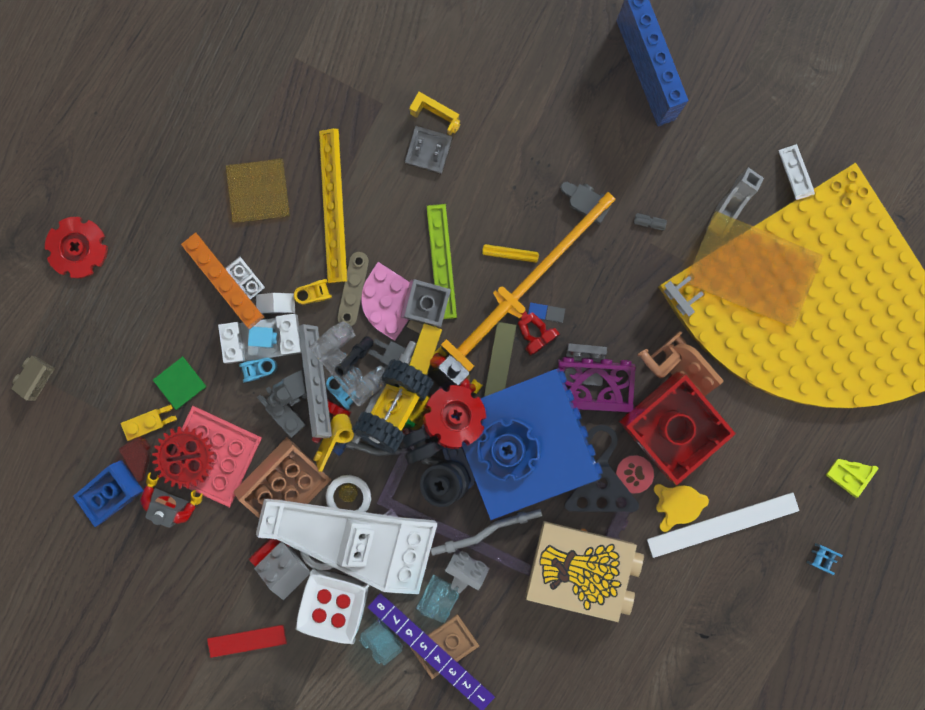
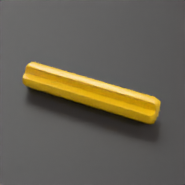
[482,244,539,263]

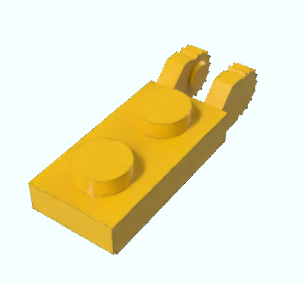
[121,405,177,441]

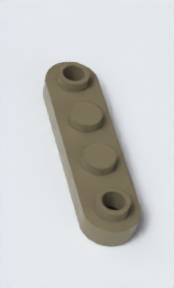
[338,252,369,327]

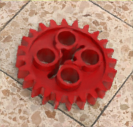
[152,426,216,489]

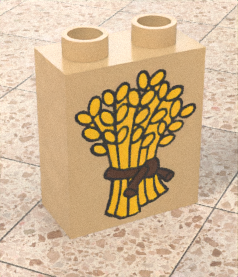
[525,521,644,622]

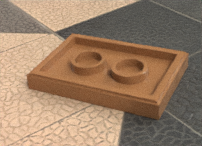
[410,614,479,679]

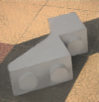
[706,167,764,240]

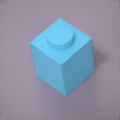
[248,327,277,348]

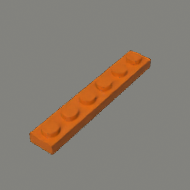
[181,232,264,329]

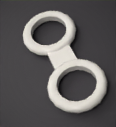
[300,475,371,571]

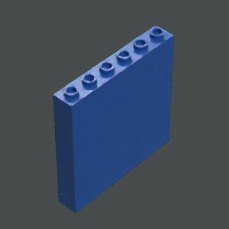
[617,0,689,126]
[451,368,603,520]

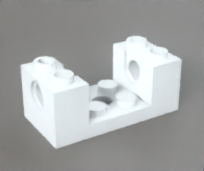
[218,314,302,364]

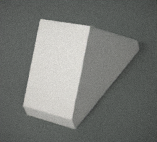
[256,293,295,314]

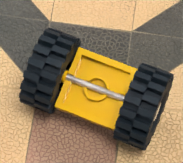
[352,359,433,454]

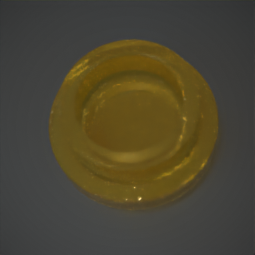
[338,483,358,502]

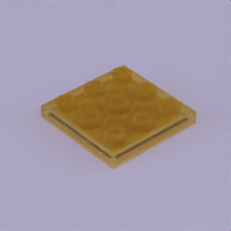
[226,159,290,223]

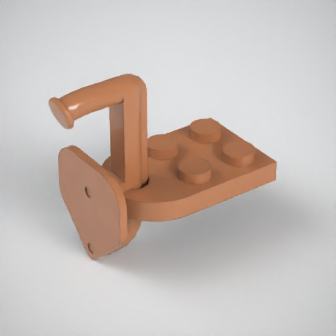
[638,331,723,397]

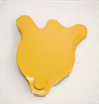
[653,484,709,532]

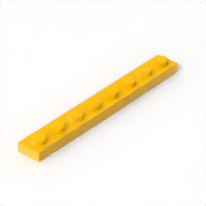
[319,128,347,283]

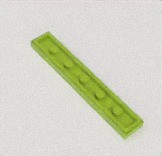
[427,204,457,319]

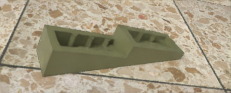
[484,322,516,397]

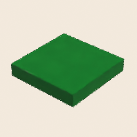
[153,356,207,410]

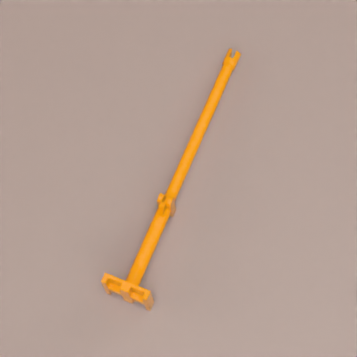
[441,192,615,372]

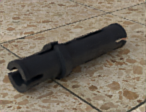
[335,336,374,377]

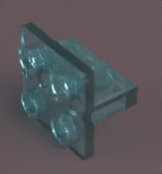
[416,574,460,623]

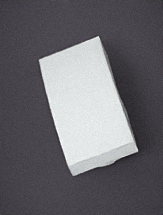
[225,257,265,299]

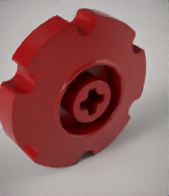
[45,217,108,279]
[423,385,486,449]

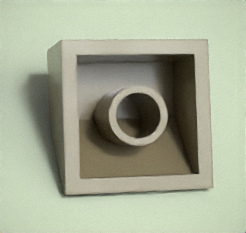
[12,356,55,401]

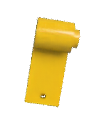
[313,414,354,472]

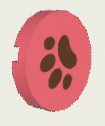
[616,455,654,493]

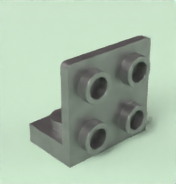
[565,343,607,386]

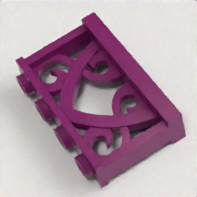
[558,357,636,412]

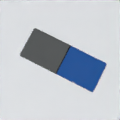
[528,303,565,323]

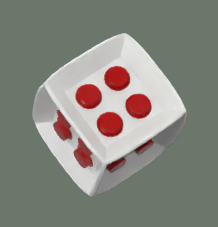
[295,569,370,644]

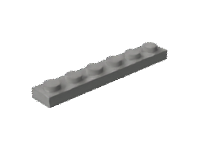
[298,324,332,439]

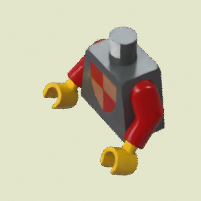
[140,472,202,528]

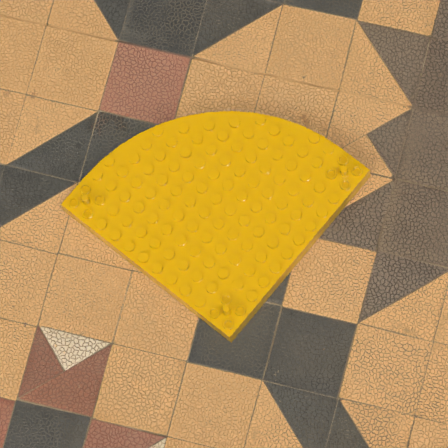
[658,163,925,408]

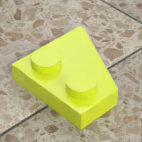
[825,459,879,498]

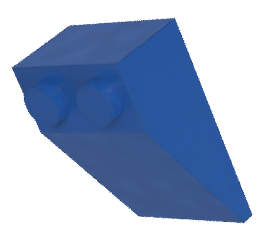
[73,460,144,527]

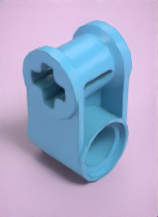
[239,358,278,383]
[326,375,361,410]

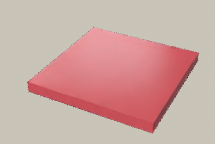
[164,406,262,508]

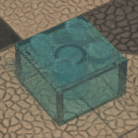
[360,618,404,666]

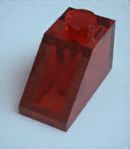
[118,437,151,482]

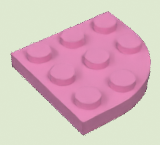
[361,262,410,341]

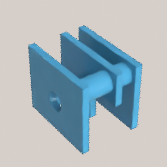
[807,543,843,575]

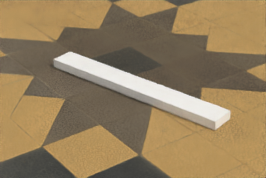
[647,492,799,558]

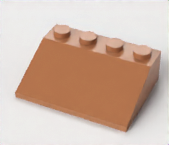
[233,437,331,518]

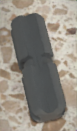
[634,213,667,231]

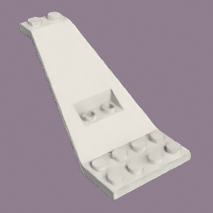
[256,499,437,594]

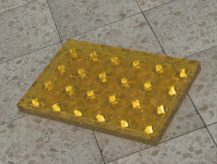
[686,211,823,328]

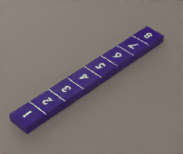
[367,593,495,710]

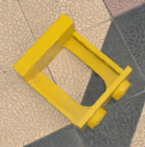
[409,92,461,136]

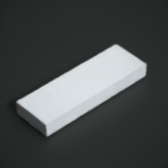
[778,144,815,200]

